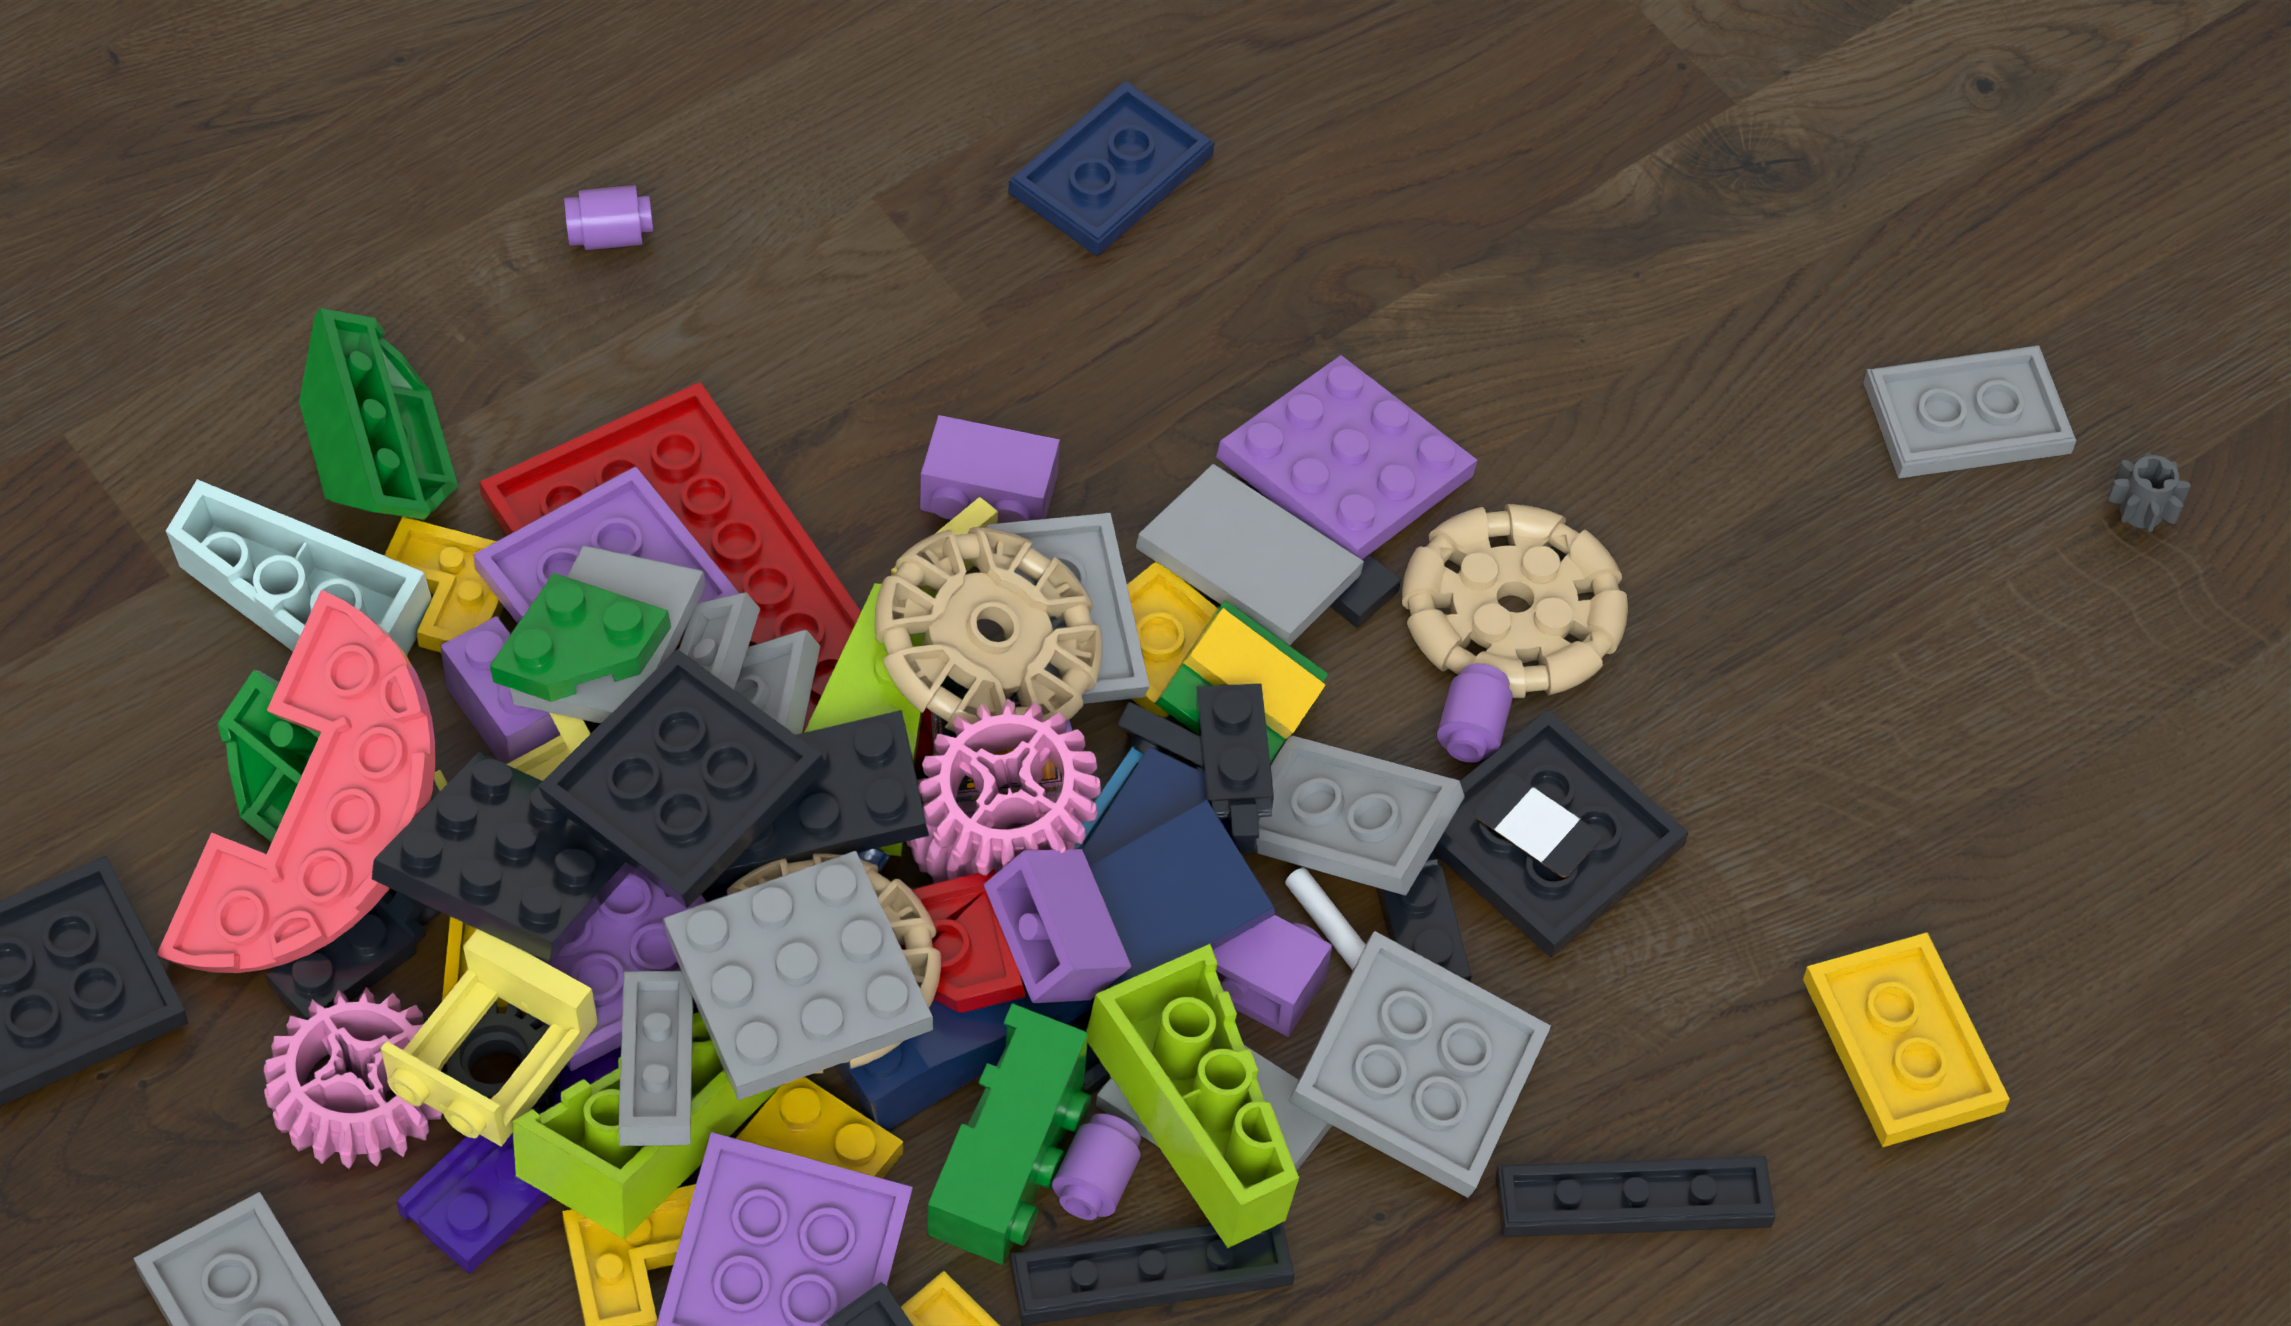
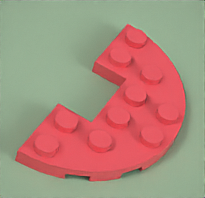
[157,590,435,973]

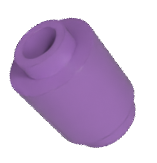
[564,185,653,250]
[1437,664,1513,762]
[1052,1114,1141,1220]

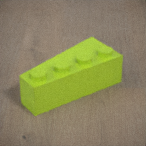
[1087,944,1299,1248]
[512,1011,781,1240]

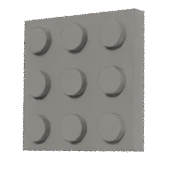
[663,851,933,1100]
[1288,931,1551,1198]

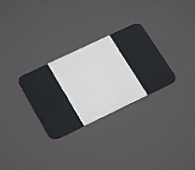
[1473,773,1601,877]

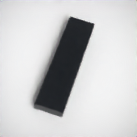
[1495,1156,1776,1237]
[1010,1222,1295,1326]

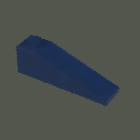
[834,977,1094,1131]

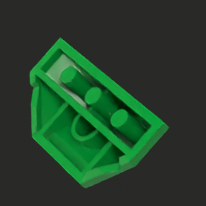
[299,308,458,520]
[217,670,434,843]

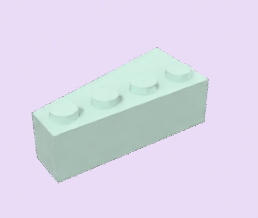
[166,479,432,656]

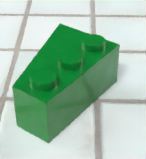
[927,1003,1091,1265]

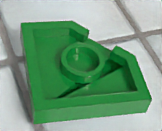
[489,573,671,702]

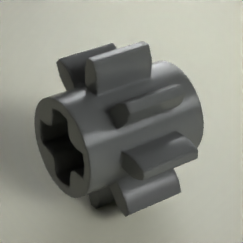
[2108,452,2191,532]

